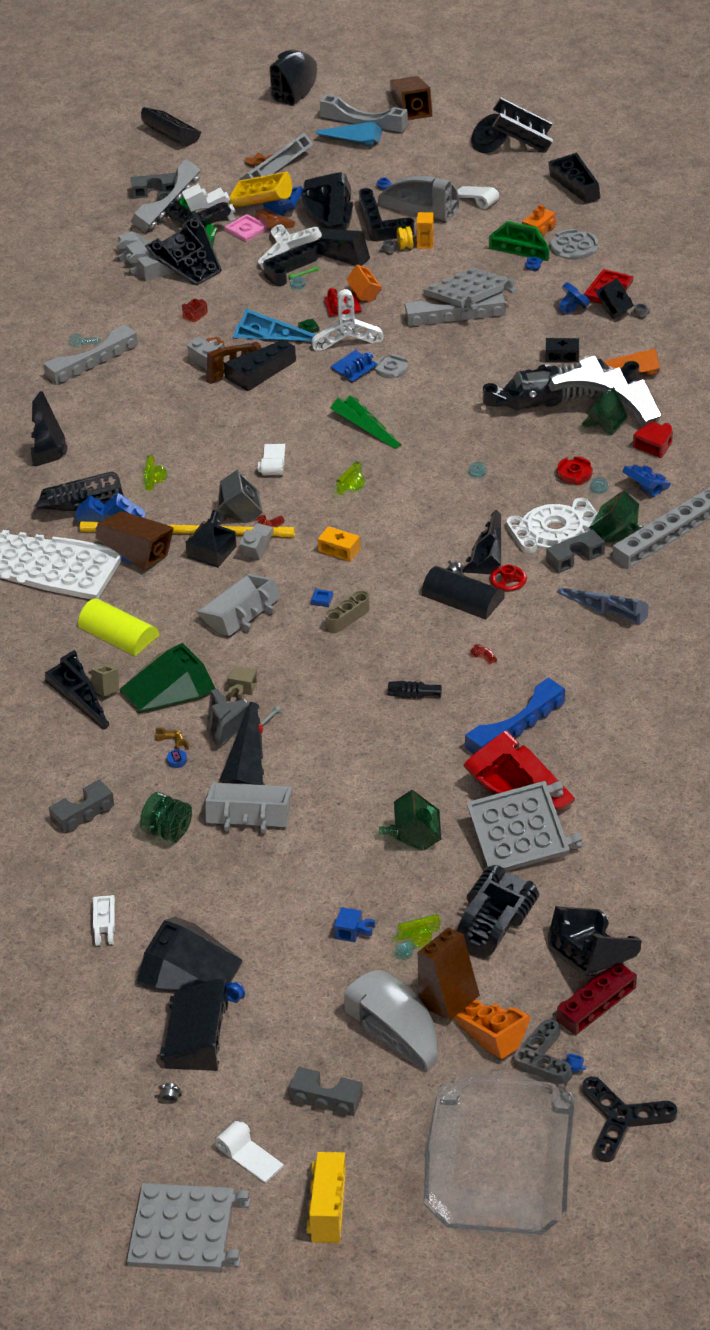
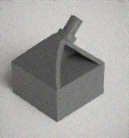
[217,470,263,525]

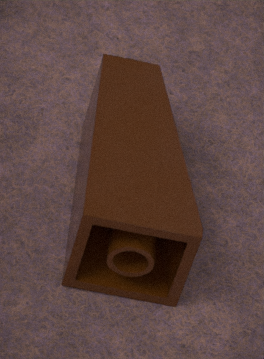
[390,76,433,120]
[95,511,174,570]
[417,928,480,1020]

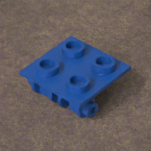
[331,349,378,382]

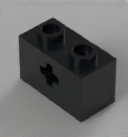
[596,278,634,319]
[545,338,579,363]

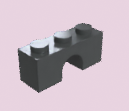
[131,173,175,199]
[546,530,605,574]
[49,779,115,833]
[289,1067,363,1116]

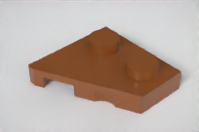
[255,208,295,228]

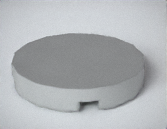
[375,355,408,378]

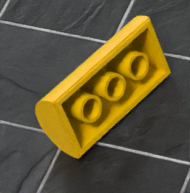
[228,172,292,208]

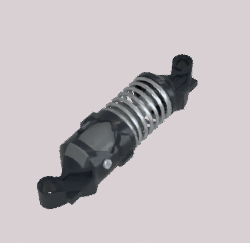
[483,358,639,410]

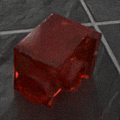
[182,298,208,323]

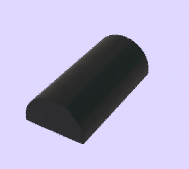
[141,107,201,147]
[422,566,505,620]

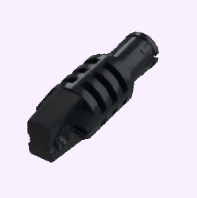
[388,681,442,699]

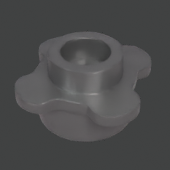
[380,240,399,254]
[631,303,650,318]
[446,560,465,576]
[158,1083,182,1101]

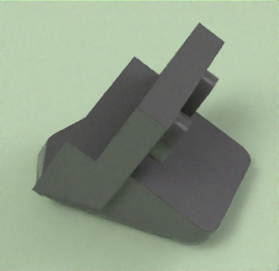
[207,689,249,745]

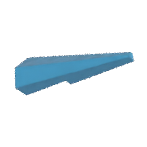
[233,309,316,341]

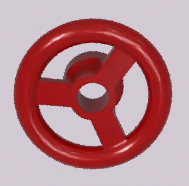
[490,564,527,591]

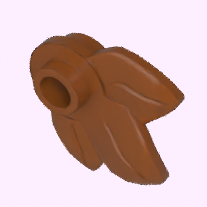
[245,153,274,168]

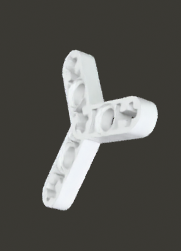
[258,224,322,270]
[311,289,384,351]

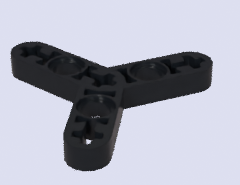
[166,202,231,226]
[582,1076,677,1162]

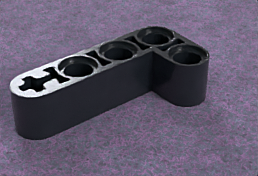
[263,242,318,286]

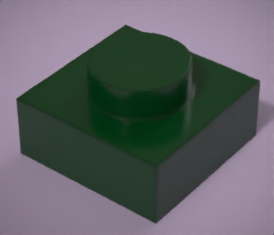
[298,318,319,333]

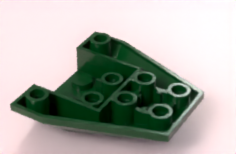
[120,643,216,713]

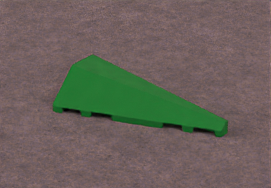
[330,395,402,449]

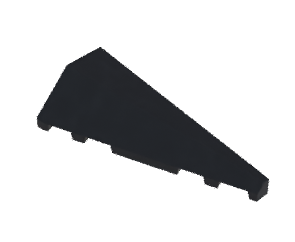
[462,510,501,574]
[45,650,109,730]
[220,702,265,785]

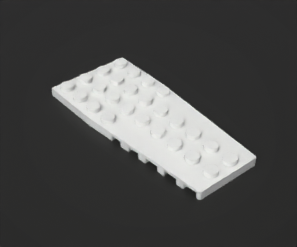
[0,530,122,600]

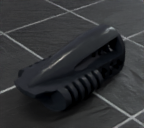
[34,471,124,511]
[457,865,539,957]

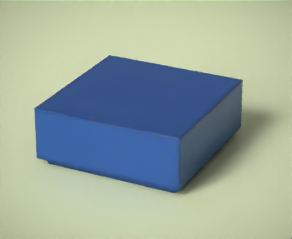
[311,589,333,607]

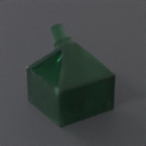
[589,490,644,542]
[379,790,441,851]

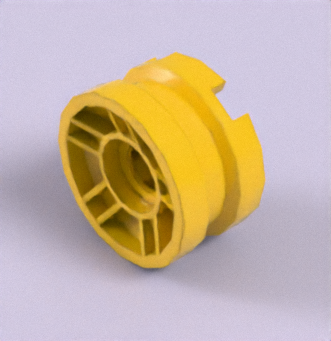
[397,226,413,250]

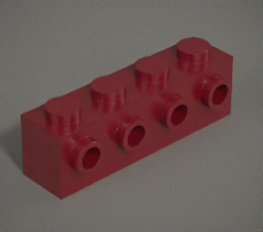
[557,963,637,1036]

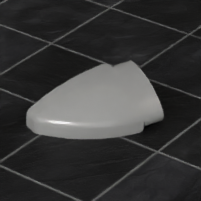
[378,176,459,222]
[344,970,438,1072]

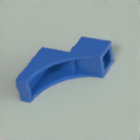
[75,493,145,522]

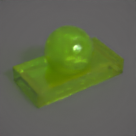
[145,455,167,491]
[336,461,365,495]
[397,914,440,947]

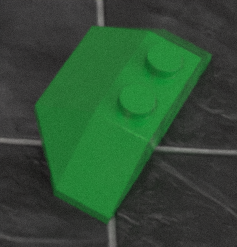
[489,221,549,261]

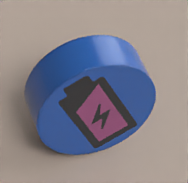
[167,750,187,768]

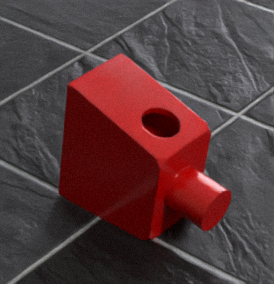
[633,422,673,458]

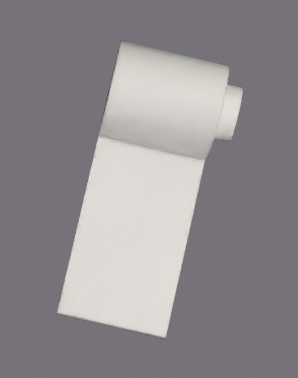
[457,186,499,210]
[258,444,285,476]
[215,1121,284,1183]

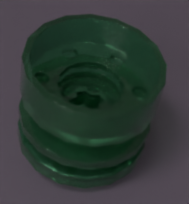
[140,792,192,843]

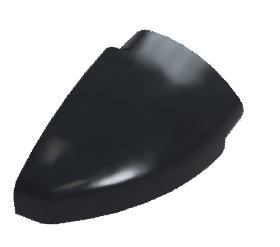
[270,49,317,105]
[301,172,353,230]

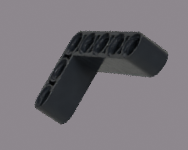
[359,188,415,242]

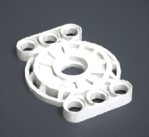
[507,498,604,553]

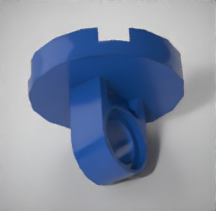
[559,282,591,315]

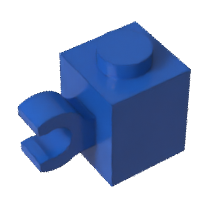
[334,907,375,942]

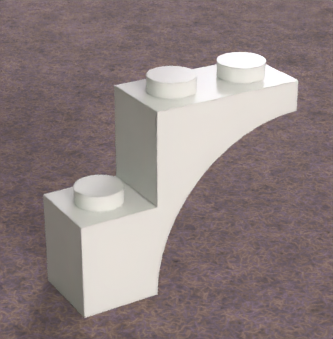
[182,184,236,221]

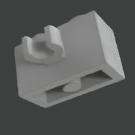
[187,336,224,369]

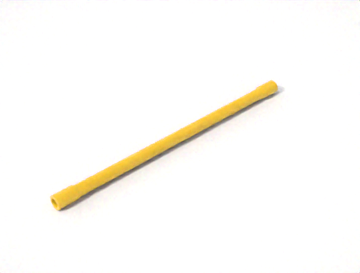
[80,521,295,538]

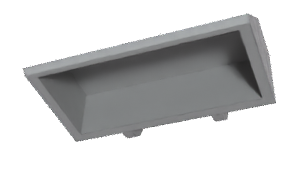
[117,231,175,281]
[196,574,280,636]
[206,783,292,834]

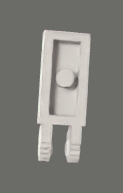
[93,895,115,946]

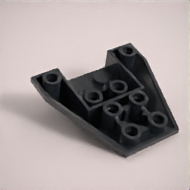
[145,216,222,285]
[137,917,243,992]

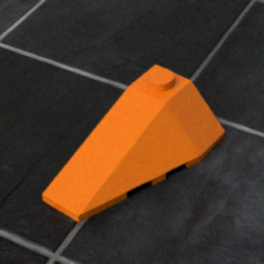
[604,348,660,376]
[453,1000,531,1059]

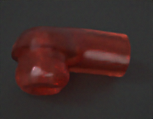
[257,515,284,527]
[470,644,497,664]

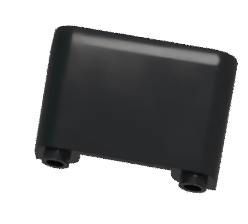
[547,906,642,976]
[160,979,229,1071]

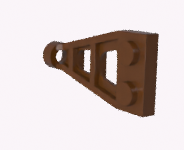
[206,342,262,384]

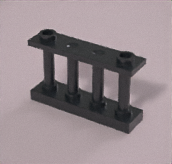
[493,97,553,153]

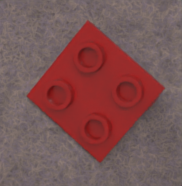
[324,287,362,316]

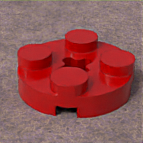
[557,456,593,485]

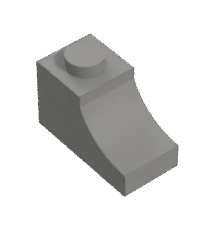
[239,523,274,560]

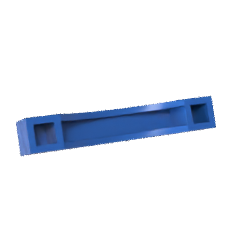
[465,677,565,754]

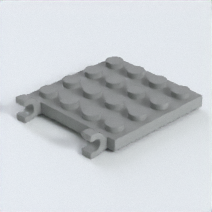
[423,267,517,310]
[467,781,582,871]
[127,1183,250,1272]

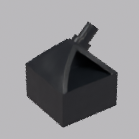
[185,510,237,568]

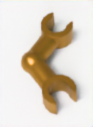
[155,727,189,750]

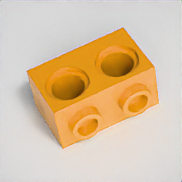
[417,212,434,249]

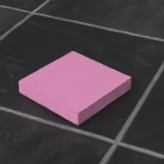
[224,214,269,242]

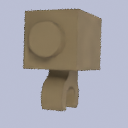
[88,665,119,697]
[227,666,258,700]

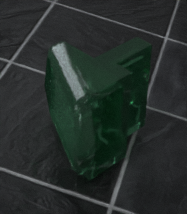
[582,387,627,435]

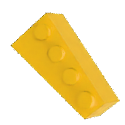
[307,1152,346,1243]

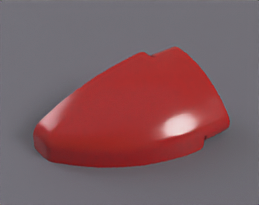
[463,731,575,811]

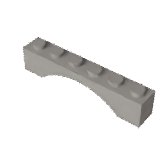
[320,94,408,133]
[239,132,313,181]
[131,159,201,233]
[405,292,505,327]
[43,324,138,385]

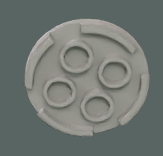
[550,229,598,260]

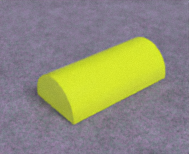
[78,598,159,656]

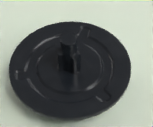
[471,114,508,153]

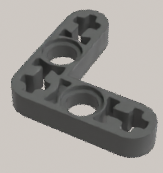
[514,1019,572,1084]

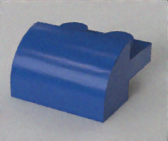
[263,186,303,216]

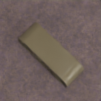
[325,591,370,633]

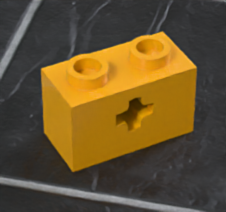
[318,526,361,562]

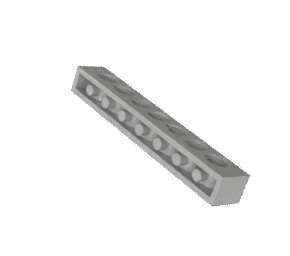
[613,487,710,569]

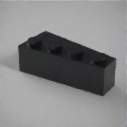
[548,152,601,203]
[313,228,370,266]
[224,340,296,391]

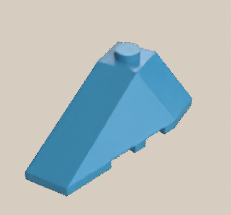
[316,122,382,146]

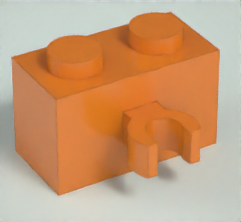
[522,204,556,236]
[346,264,382,302]

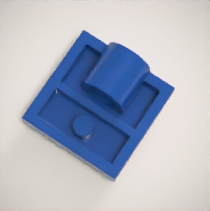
[622,464,671,497]

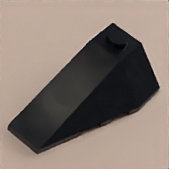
[31,391,68,467]

